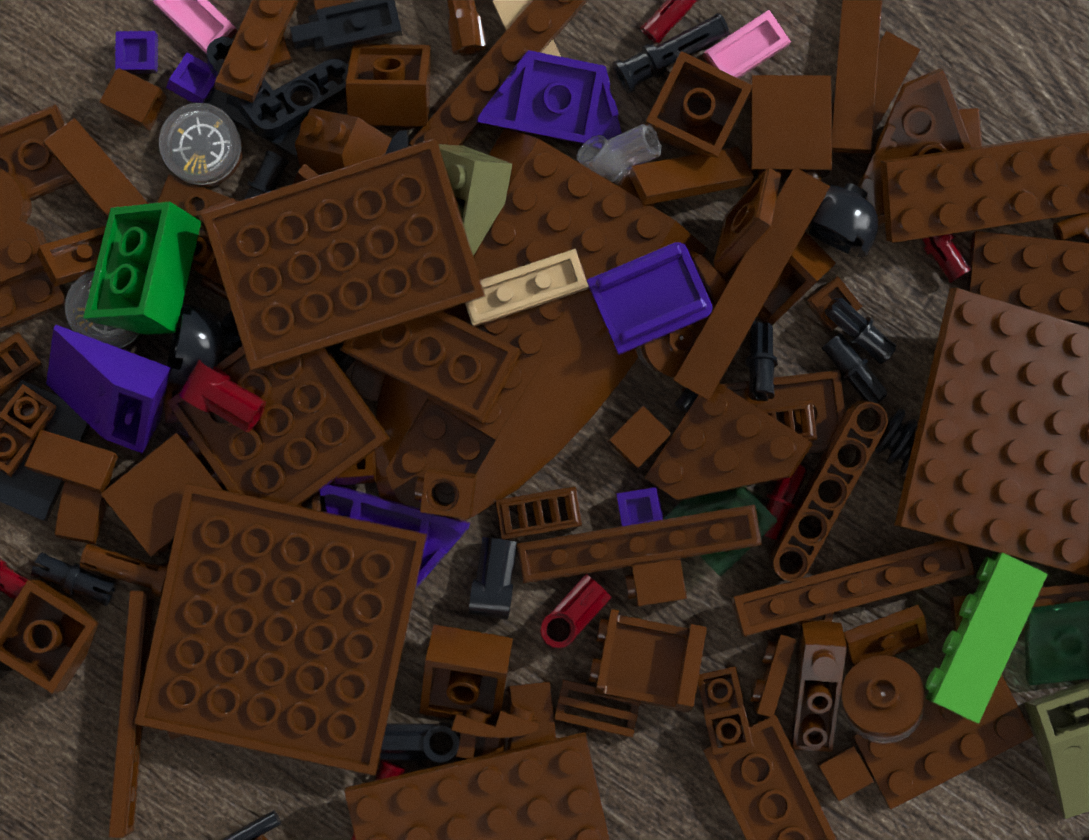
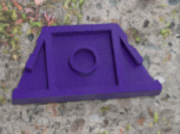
[476,50,627,152]
[320,484,470,589]

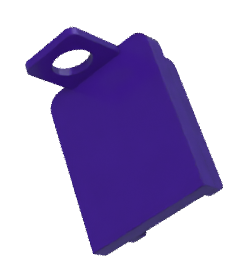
[587,242,712,355]

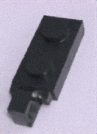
[290,0,402,52]

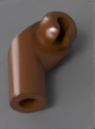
[1053,212,1089,241]

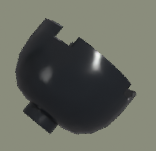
[809,183,878,258]
[167,304,233,385]

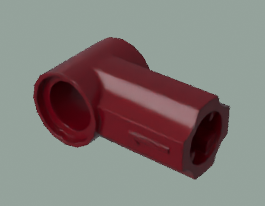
[179,359,267,432]
[540,574,612,649]

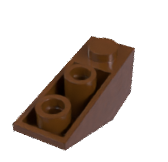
[792,620,847,752]

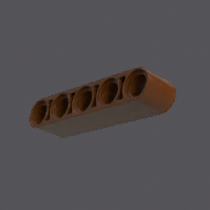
[769,401,888,581]

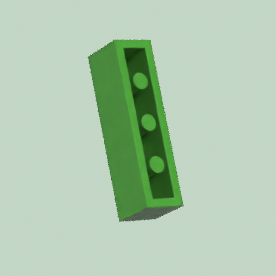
[925,553,1048,724]

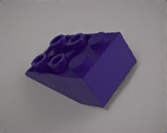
[46,325,171,453]

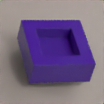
[115,31,158,74]
[166,53,216,107]
[617,487,663,526]

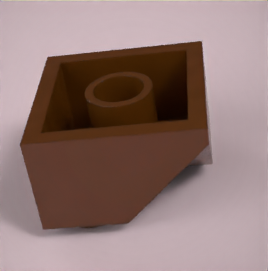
[643,51,753,158]
[0,580,99,694]

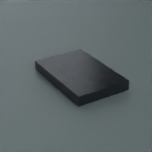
[0,380,90,521]

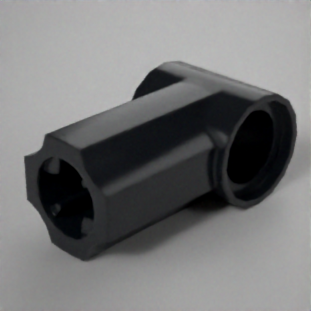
[468,537,517,620]
[380,722,460,763]

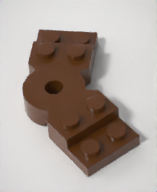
[0,169,69,331]

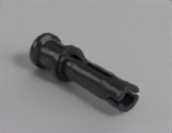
[613,13,730,94]

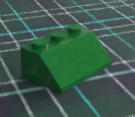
[83,201,201,335]

